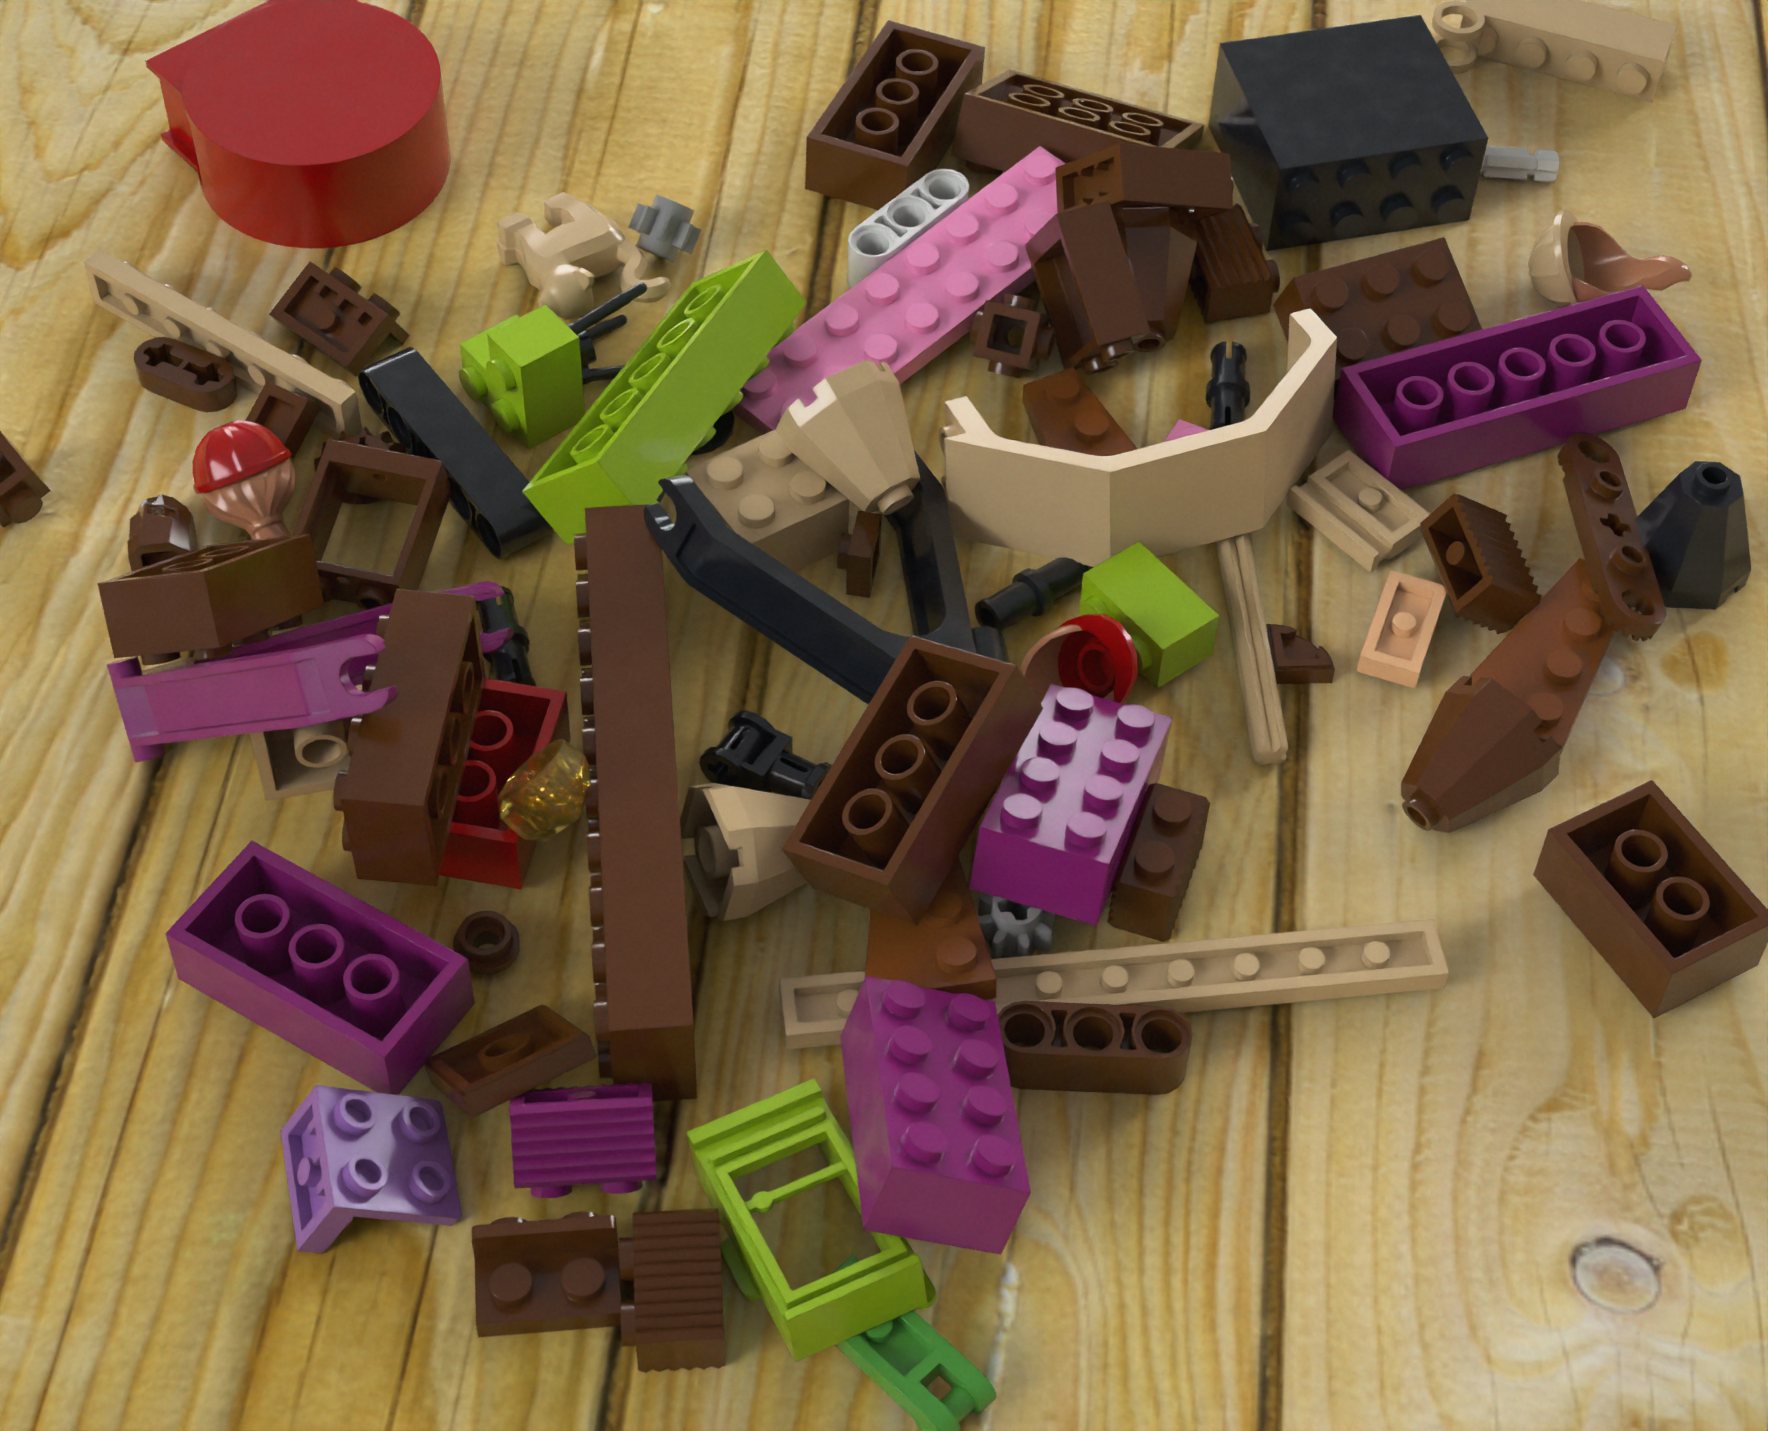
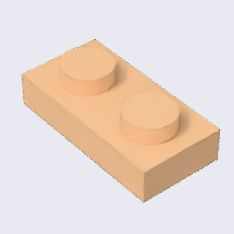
[1356,570,1447,689]

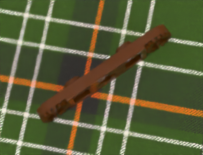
[1557,432,1667,641]

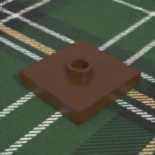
[424,1004,597,1118]

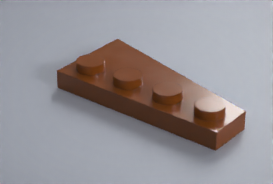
[1022,367,1137,570]
[1470,558,1627,756]
[865,855,997,1000]

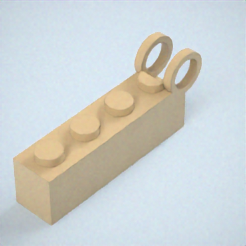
[1432,0,1677,102]

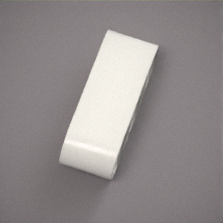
[847,169,969,289]

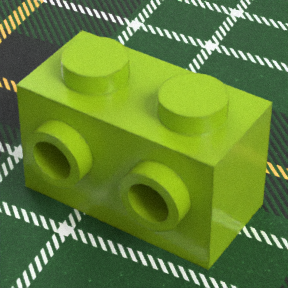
[1079,541,1219,689]

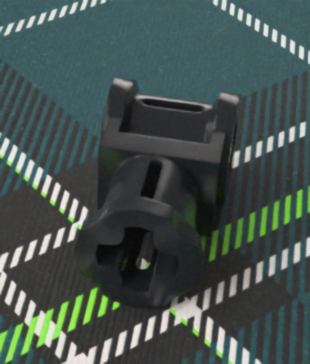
[699,710,832,800]

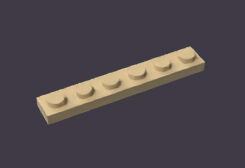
[84,249,363,440]

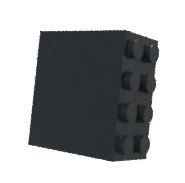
[1208,15,1488,251]

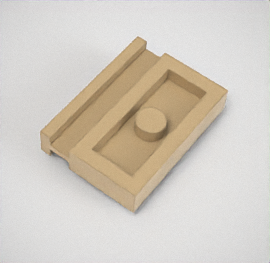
[1287,450,1430,573]

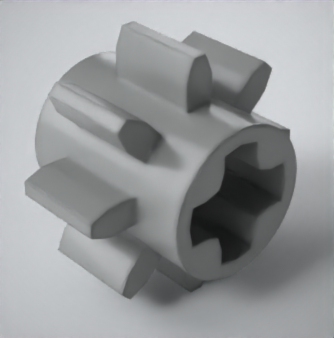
[628,195,701,262]
[978,894,1056,959]

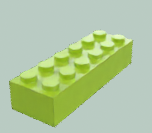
[522,249,807,545]

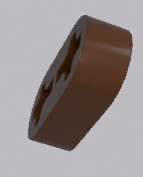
[134,337,237,412]

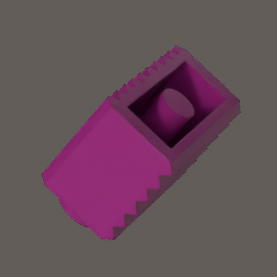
[510,1082,656,1198]

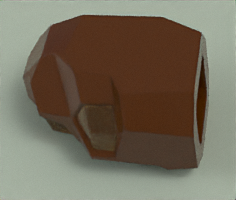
[127,494,197,571]

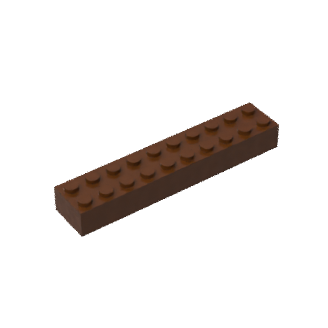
[574,504,697,1102]

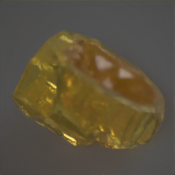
[497,739,591,841]

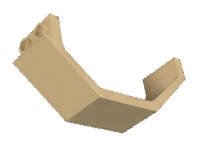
[939,308,1337,567]

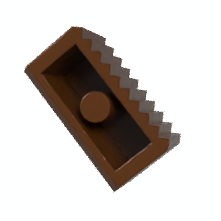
[1188,203,1280,323]
[1420,494,1542,634]
[1107,783,1210,942]
[619,1208,725,1373]

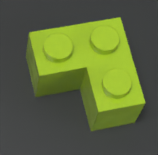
[459,304,585,449]

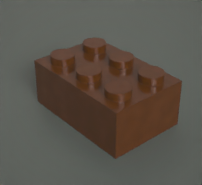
[1273,237,1482,400]
[97,533,325,665]
[1533,780,1768,1018]

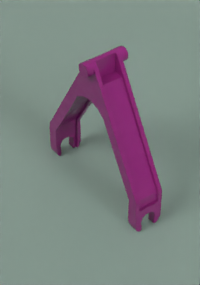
[107,581,514,762]

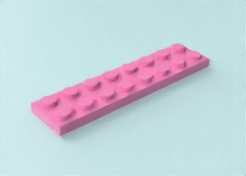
[731,146,1066,435]

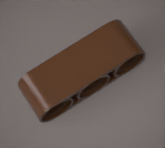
[998,1001,1193,1095]

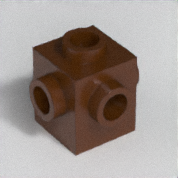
[970,293,1056,379]

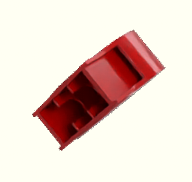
[145,0,451,249]

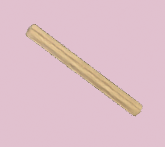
[1216,533,1288,765]

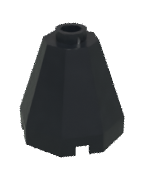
[1636,461,1751,610]

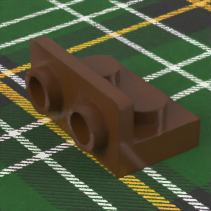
[269,262,410,377]
[471,1211,622,1337]

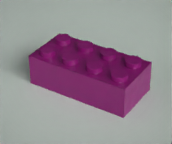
[969,684,1172,926]
[165,840,475,1095]
[840,976,1031,1255]

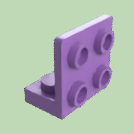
[280,1085,462,1253]

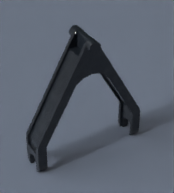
[644,450,976,705]

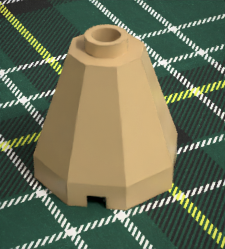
[776,360,920,515]
[680,783,811,921]

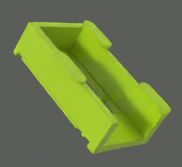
[686,1078,937,1363]

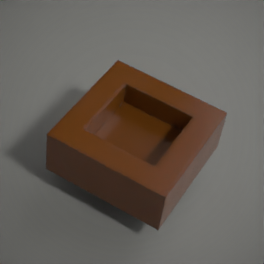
[245,381,321,459]
[837,511,882,598]

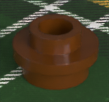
[453,911,520,975]

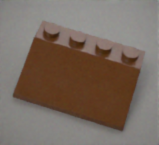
[951,70,1205,174]

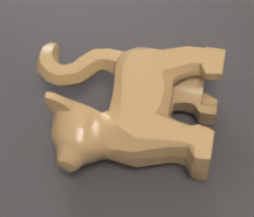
[497,192,671,327]

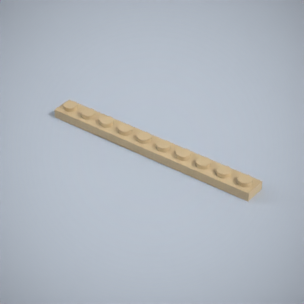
[779,919,1449,1050]

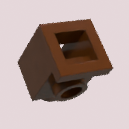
[0,431,51,528]

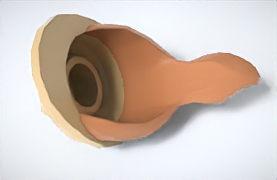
[1528,210,1692,306]

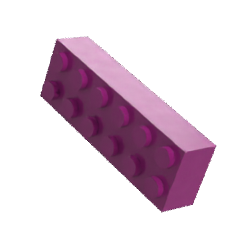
[1333,285,1702,491]

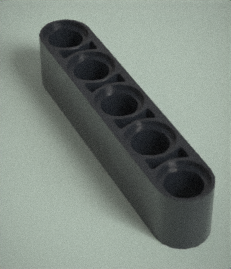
[358,347,554,559]

